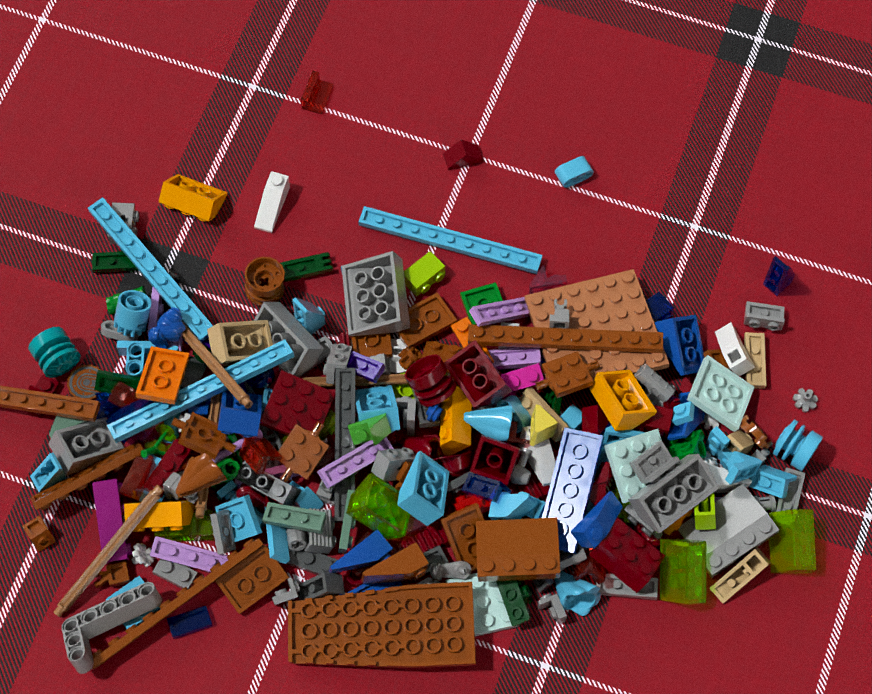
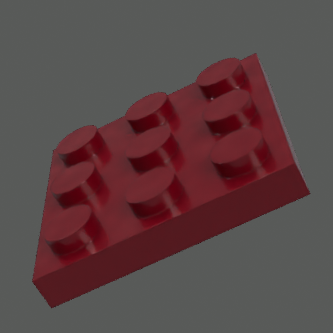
[260,370,335,436]

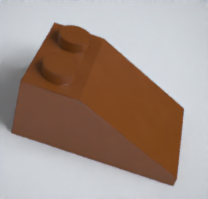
[361,542,429,584]

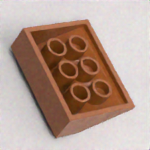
[476,517,560,582]

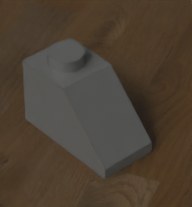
[298,572,345,601]

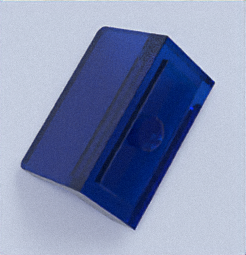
[462,472,511,503]

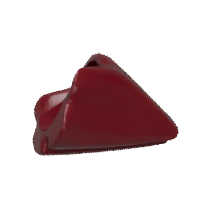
[399,436,444,466]

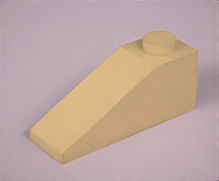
[710,547,771,603]

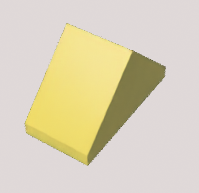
[530,404,558,446]

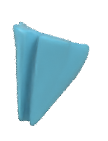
[463,405,513,441]
[554,571,601,616]

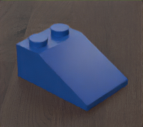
[655,315,704,376]
[217,390,262,438]

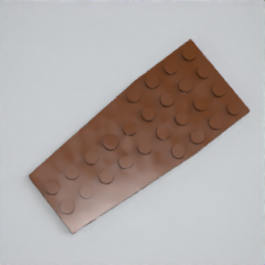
[288,582,476,668]

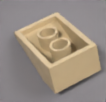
[207,320,273,366]

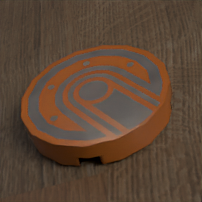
[67,365,104,400]

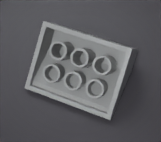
[342,251,410,336]
[678,483,779,578]

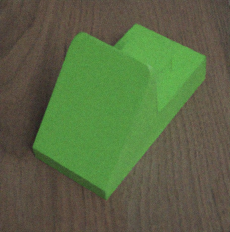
[348,413,392,445]

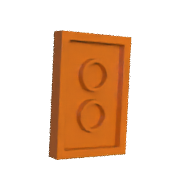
[136,346,190,405]

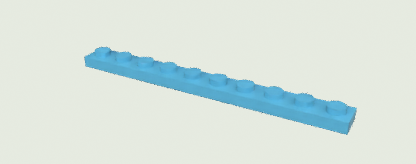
[88,197,213,342]
[358,206,543,274]
[107,339,294,443]

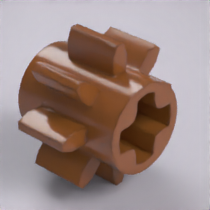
[398,347,422,370]

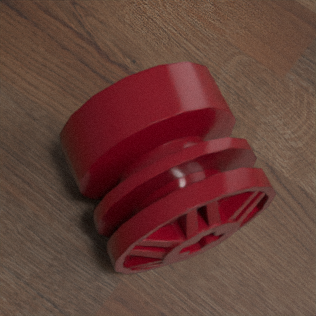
[404,354,457,407]

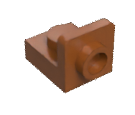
[22,515,55,552]

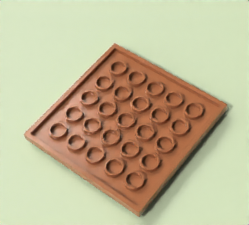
[524,269,669,388]

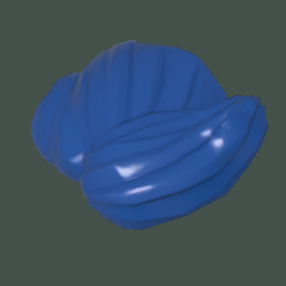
[148,307,185,349]

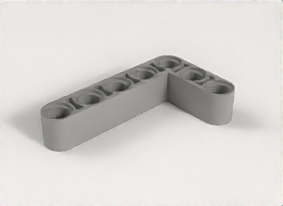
[62,582,162,674]

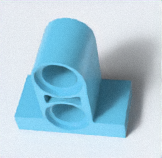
[117,341,157,377]

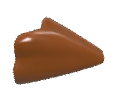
[175,453,227,497]

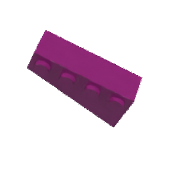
[92,479,132,564]

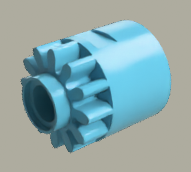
[113,290,151,337]

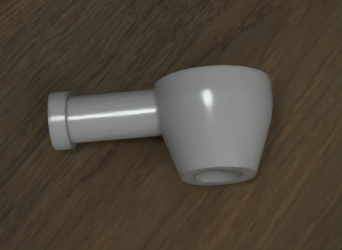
[511,447,531,485]

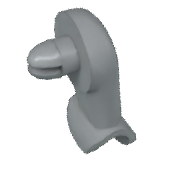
[430,561,471,580]

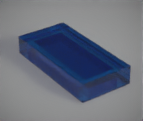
[167,606,213,639]

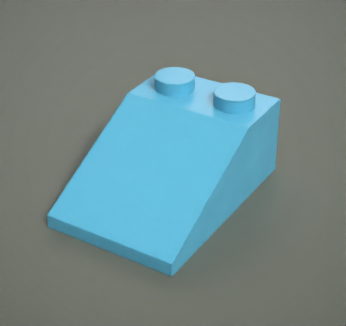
[355,385,400,433]
[397,451,450,526]

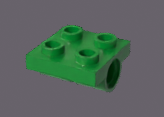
[664,429,706,462]

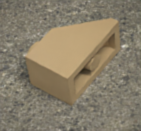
[727,430,754,455]

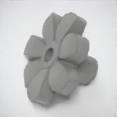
[793,388,818,413]

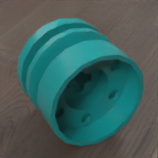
[28,327,81,378]

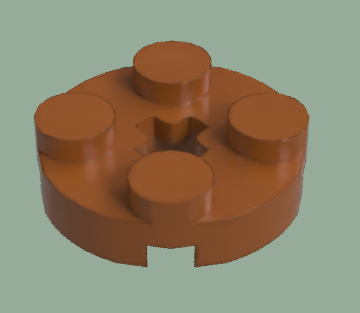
[740,415,774,449]

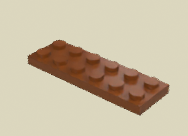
[30,441,144,510]

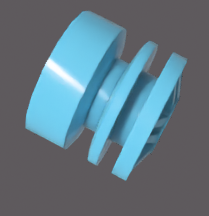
[773,419,823,472]

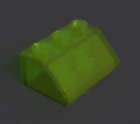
[346,473,410,540]
[768,509,816,573]
[660,539,707,605]

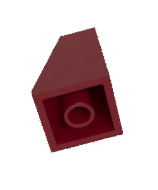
[470,435,522,485]

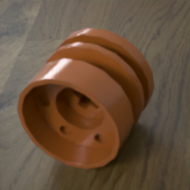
[245,257,285,306]

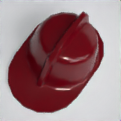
[433,450,473,477]

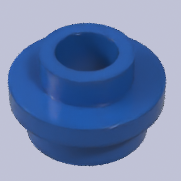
[426,404,443,422]

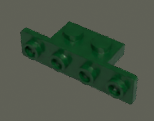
[496,580,532,627]

